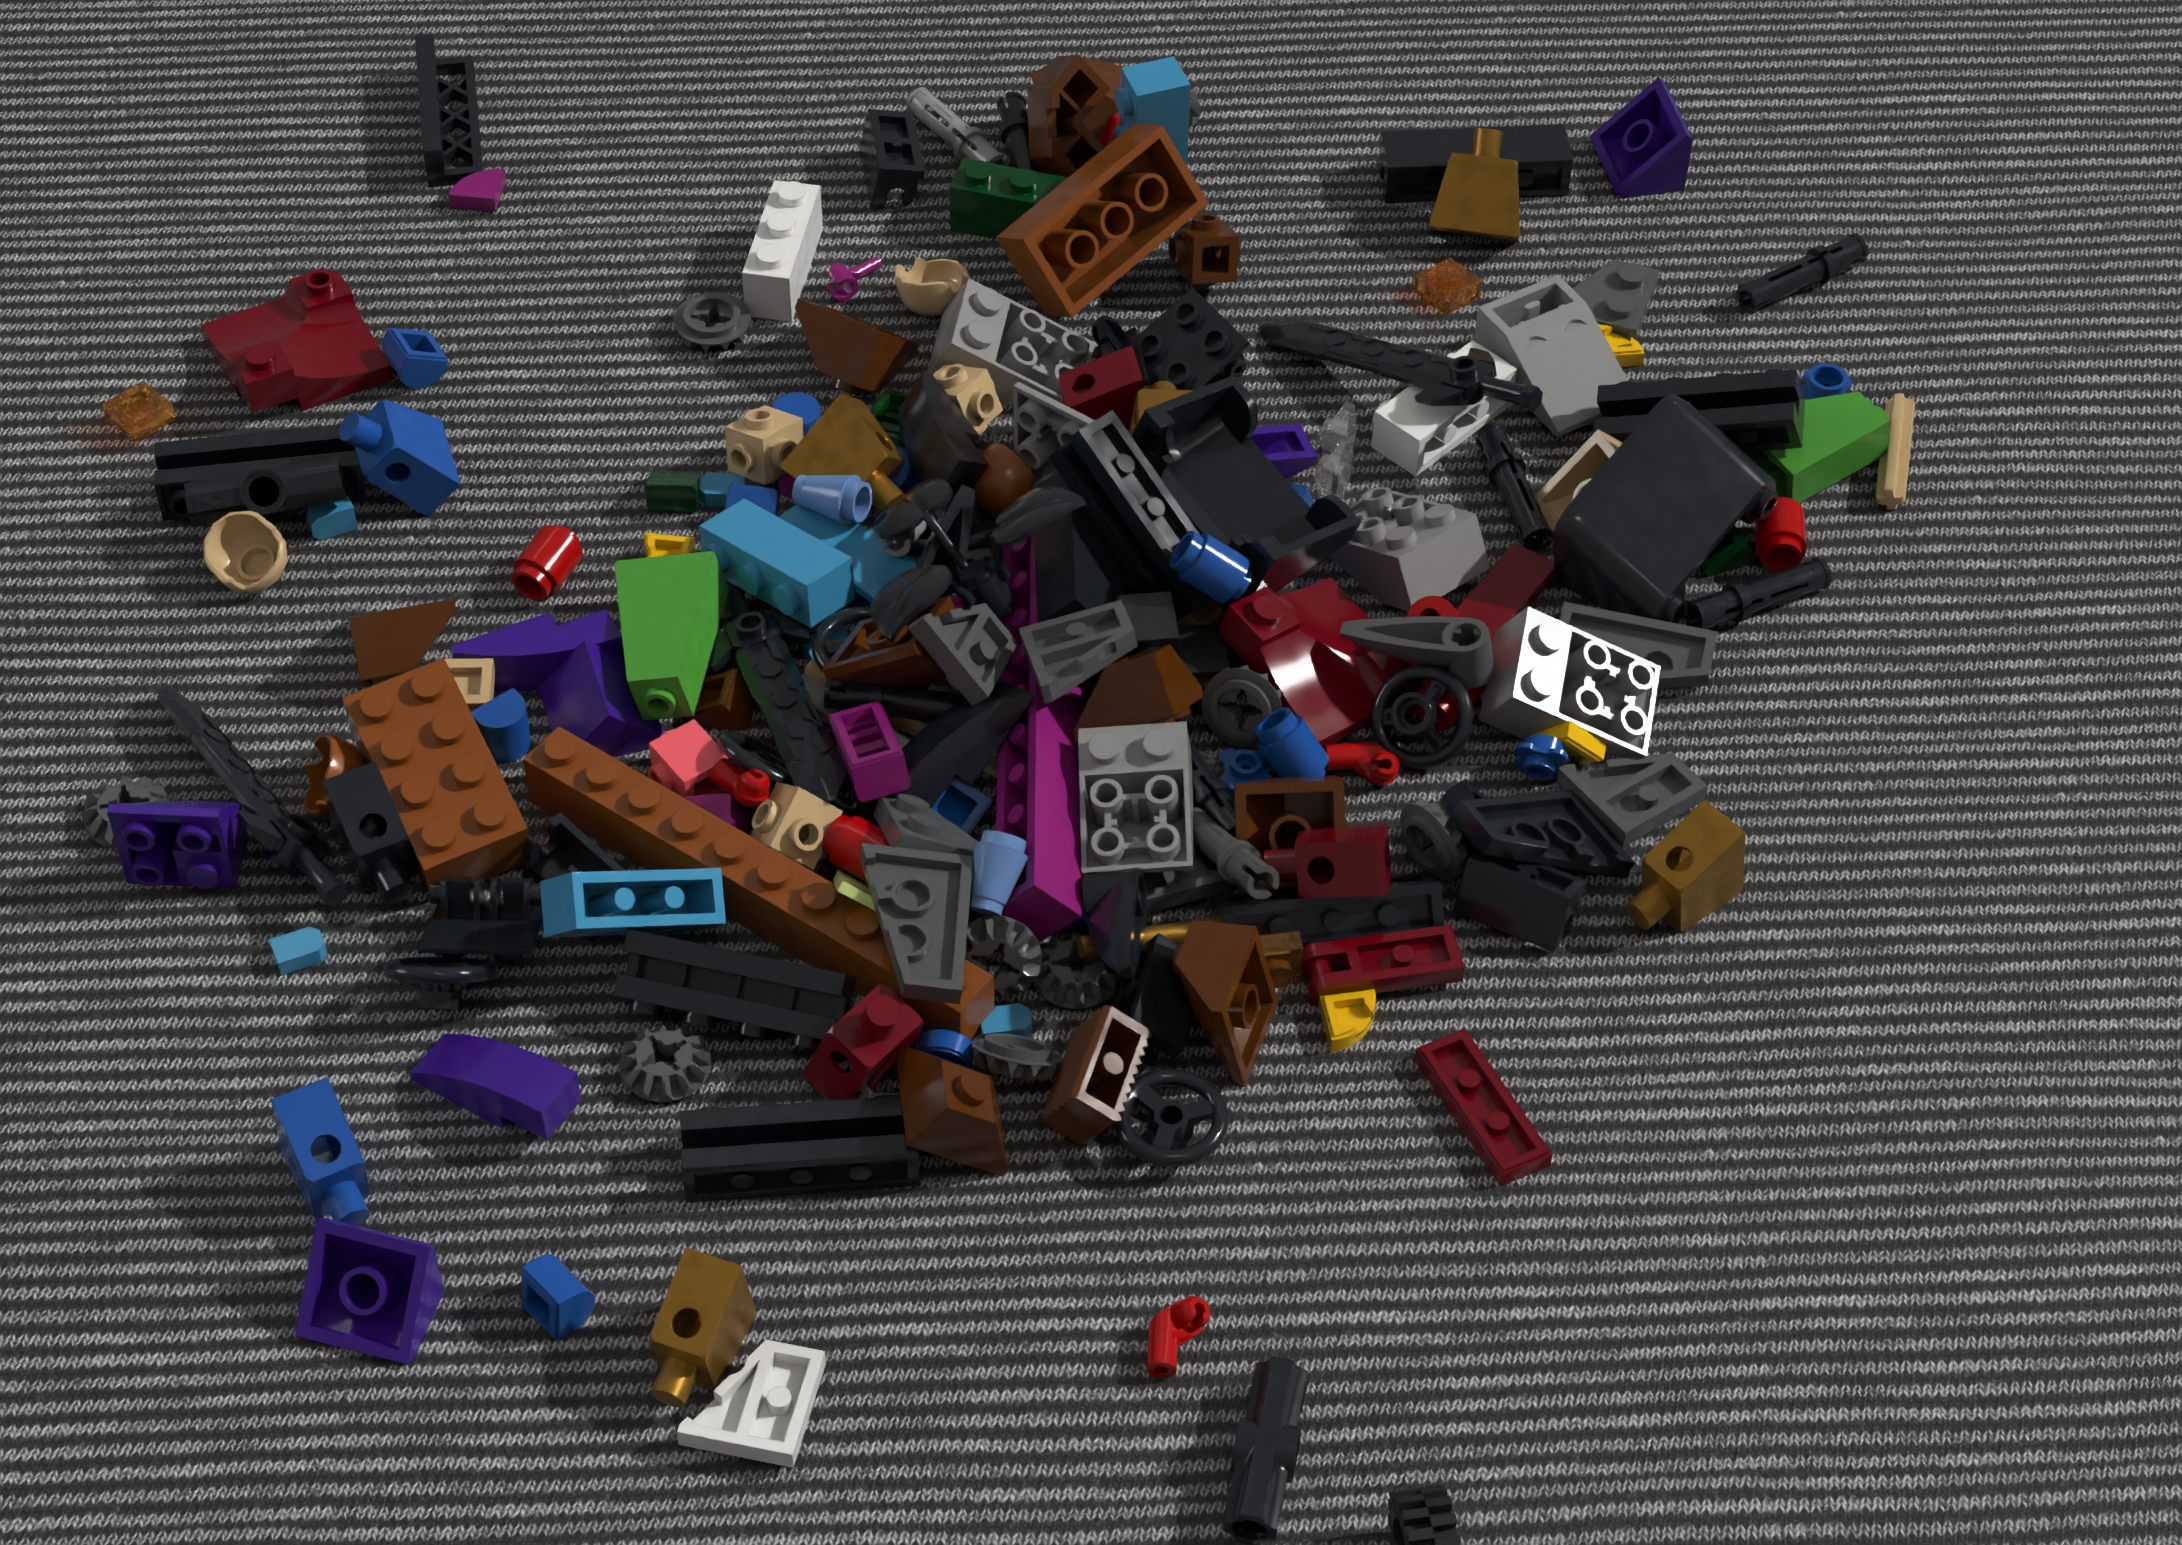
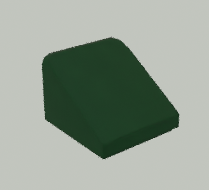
[645,471,702,512]
[1700,525,1759,577]

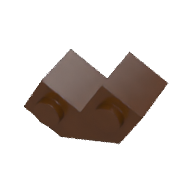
[1027,55,1110,177]

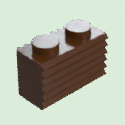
[1041,1005,1152,1145]

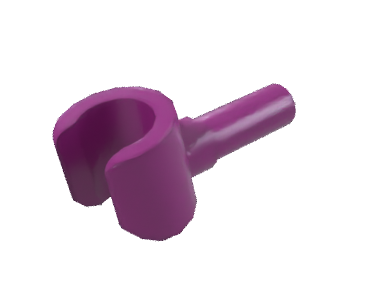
[827,257,882,301]

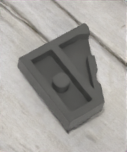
[908,603,1018,706]
[1556,753,1708,847]
[873,794,978,856]

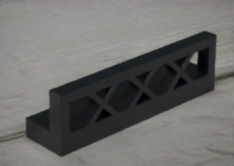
[415,34,483,187]
[1211,872,1444,958]

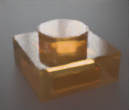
[1414,257,1482,316]
[102,381,176,443]
[1259,931,1303,988]

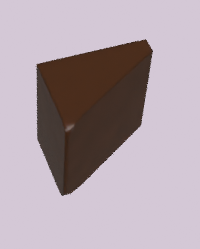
[683,669,756,731]

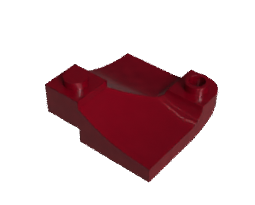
[201,269,394,413]
[1218,577,1422,746]

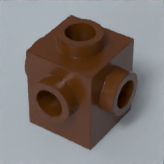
[1168,214,1240,286]

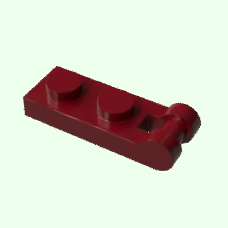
[1298,924,1465,1007]

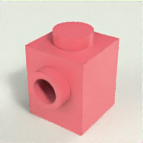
[648,719,730,797]

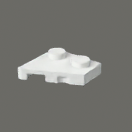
[677,1340,826,1468]

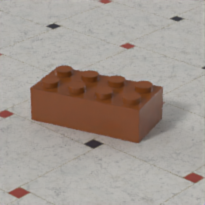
[996,124,1209,318]
[342,658,529,897]

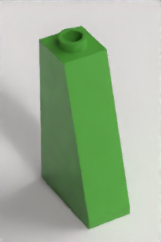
[614,551,729,721]

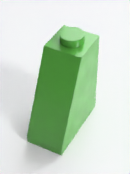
[1744,391,1890,503]

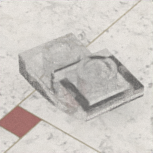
[1314,401,1357,500]

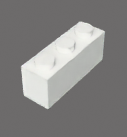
[742,180,823,322]
[1372,340,1517,477]

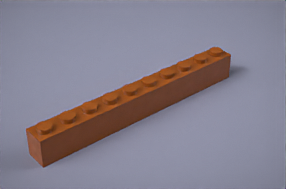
[523,726,995,1041]

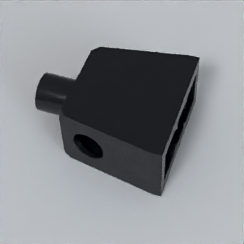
[323,762,414,904]

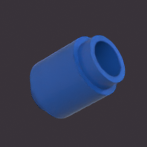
[1170,531,1252,604]
[1254,707,1329,778]

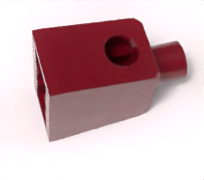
[1058,346,1145,432]
[1264,823,1392,899]
[801,982,924,1100]

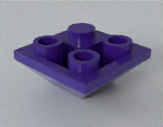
[107,800,249,889]

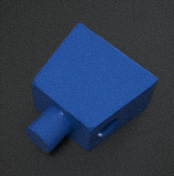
[339,399,461,516]
[271,1077,370,1226]

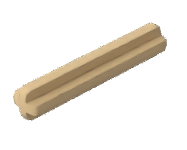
[1875,393,1915,510]

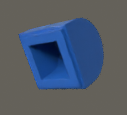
[382,328,449,389]
[471,688,531,763]
[521,1254,595,1342]

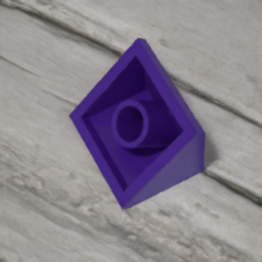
[1590,77,1693,199]
[538,640,664,758]
[295,1217,444,1364]

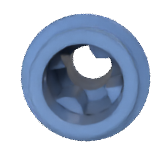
[792,475,872,525]
[969,830,1029,916]

